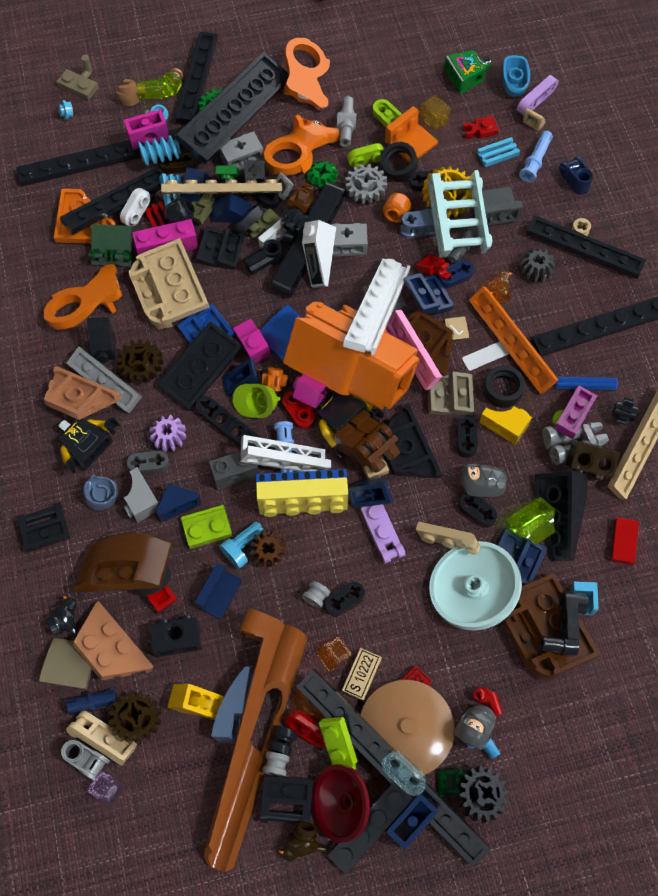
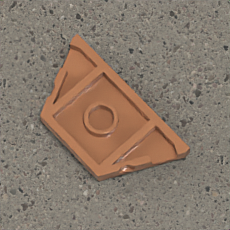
[44,366,121,420]
[73,601,154,681]

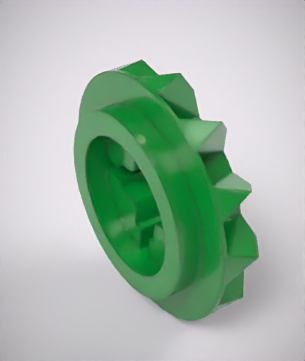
[307,160,338,188]

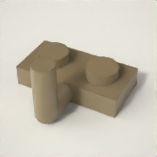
[56,55,99,101]

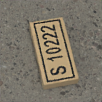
[342,648,382,702]

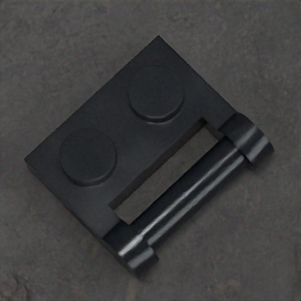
[17,502,71,553]
[260,776,313,823]

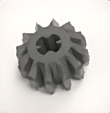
[520,247,555,282]

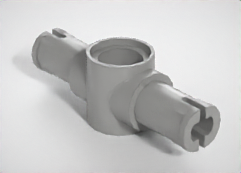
[337,96,357,147]

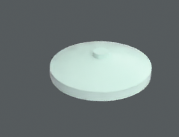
[429,541,522,630]

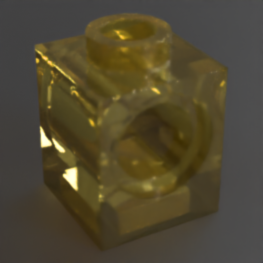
[420,95,451,130]

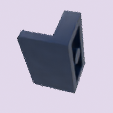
[195,563,242,619]

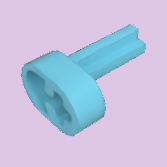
[219,522,264,569]

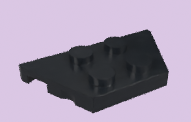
[385,404,442,478]

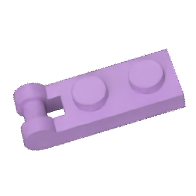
[360,504,406,564]

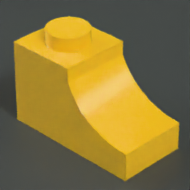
[479,406,532,445]
[167,684,225,720]

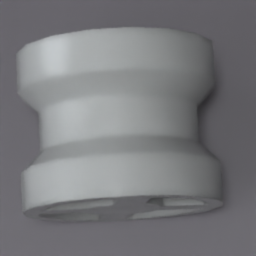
[302,581,330,609]
[262,752,290,777]

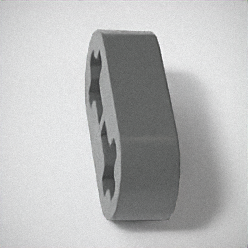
[127,451,170,475]

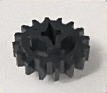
[455,766,509,823]

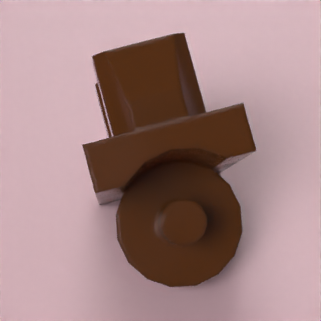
[288,182,314,213]

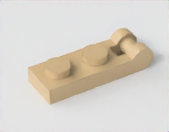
[416,522,481,555]
[66,711,137,766]

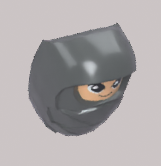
[459,464,507,497]
[453,705,496,751]

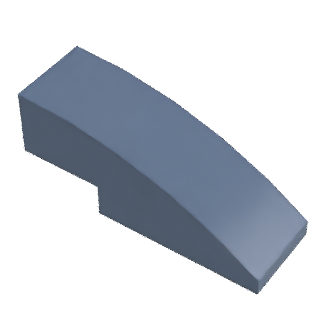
[211,667,254,744]

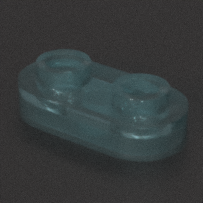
[382,751,427,796]

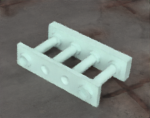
[427,170,492,257]

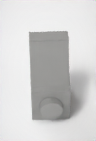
[124,467,159,523]

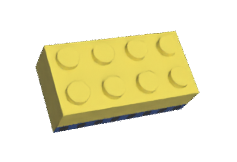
[256,469,348,517]

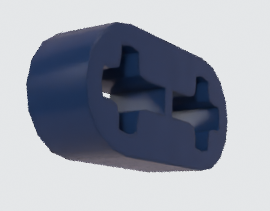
[438,260,474,289]

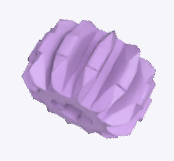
[149,414,186,452]

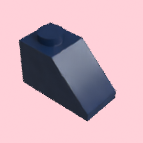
[385,793,439,850]

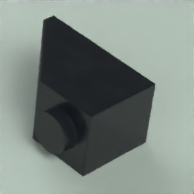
[87,317,116,362]

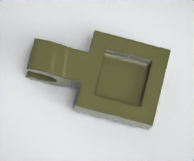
[192,194,216,224]
[248,209,281,239]

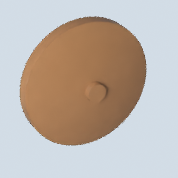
[360,680,455,776]

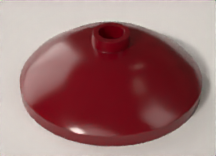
[312,764,370,843]

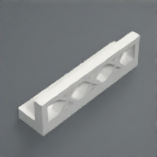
[240,435,331,472]

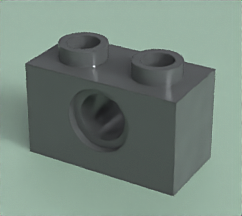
[209,452,259,490]

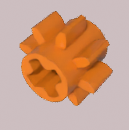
[261,367,288,391]

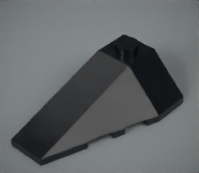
[535,471,587,561]

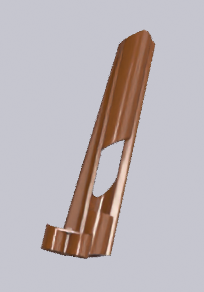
[204,609,307,872]

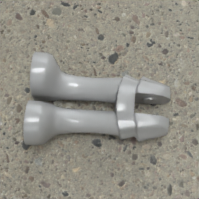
[542,422,609,465]

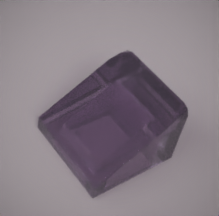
[87,771,125,807]

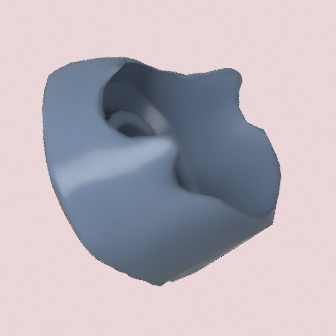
[83,475,118,511]

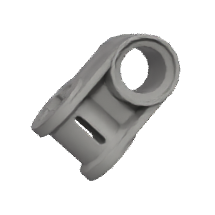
[61,740,110,782]

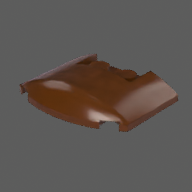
[72,533,172,592]

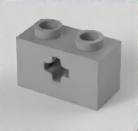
[219,131,264,170]
[332,223,368,256]

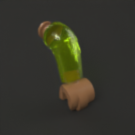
[116,68,183,106]

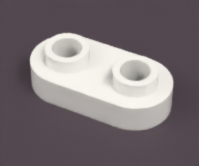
[120,188,150,227]

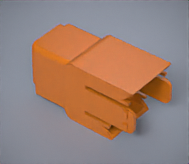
[283,302,420,410]

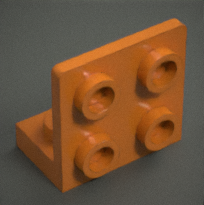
[385,106,438,163]

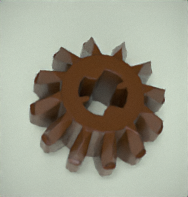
[249,529,287,567]

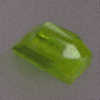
[505,497,555,544]

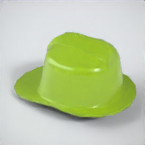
[233,384,280,418]

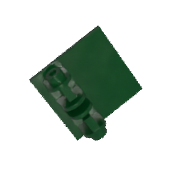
[89,224,132,267]

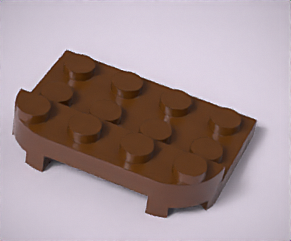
[501,573,600,680]

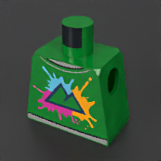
[444,50,491,94]

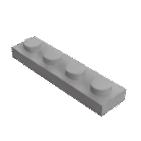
[67,347,142,413]

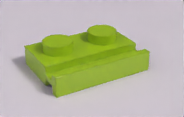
[181,505,233,549]

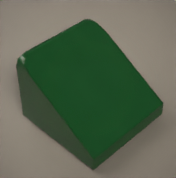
[438,769,467,796]

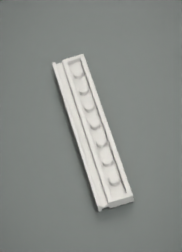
[343,258,410,355]

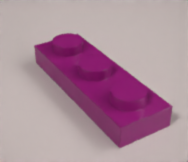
[554,386,598,439]

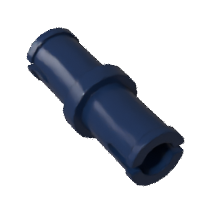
[66,689,117,715]

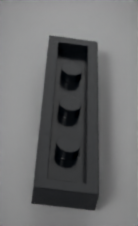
[328,780,414,875]

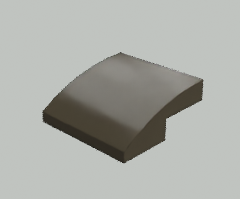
[427,371,474,415]
[39,638,92,690]

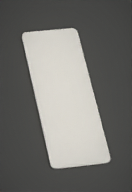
[462,341,509,371]

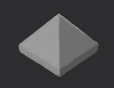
[276,172,294,200]

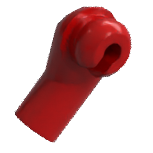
[473,687,503,717]

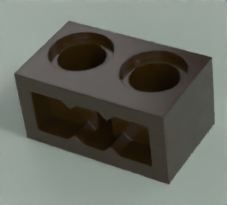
[566,439,620,480]

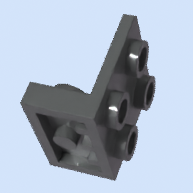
[482,187,523,225]

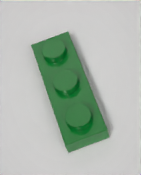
[216,166,241,181]

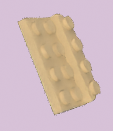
[129,238,210,329]

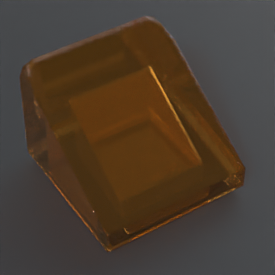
[317,636,353,671]

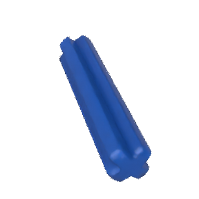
[555,376,618,390]

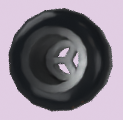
[165,197,195,224]

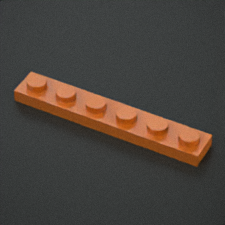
[469,286,559,394]

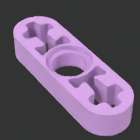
[517,75,559,116]

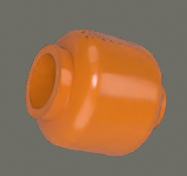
[383,193,411,223]

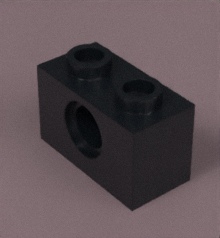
[150,615,203,658]

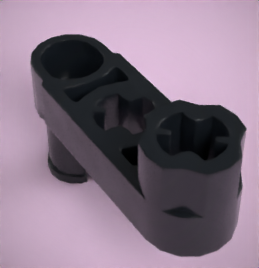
[539,591,589,657]

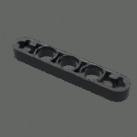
[196,396,278,468]

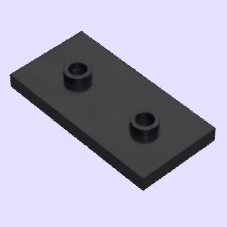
[157,321,243,411]

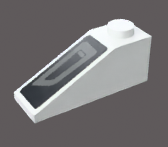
[302,220,336,288]

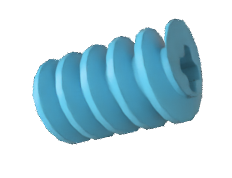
[138,135,181,166]

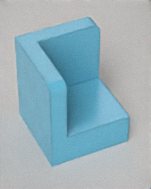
[570,582,598,615]

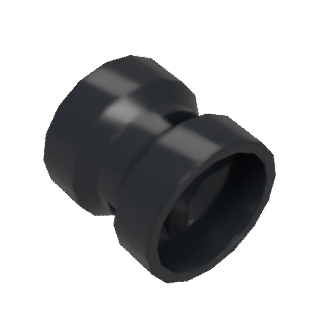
[267,725,298,757]

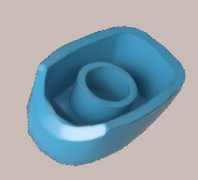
[502,55,530,97]

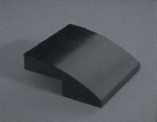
[195,225,245,269]

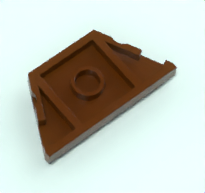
[387,310,454,376]

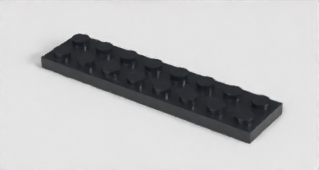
[175,52,289,164]

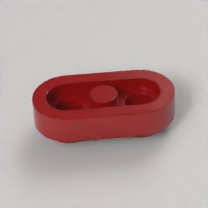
[283,391,315,430]
[285,710,326,748]

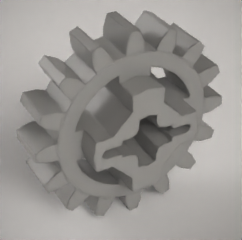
[345,164,387,204]

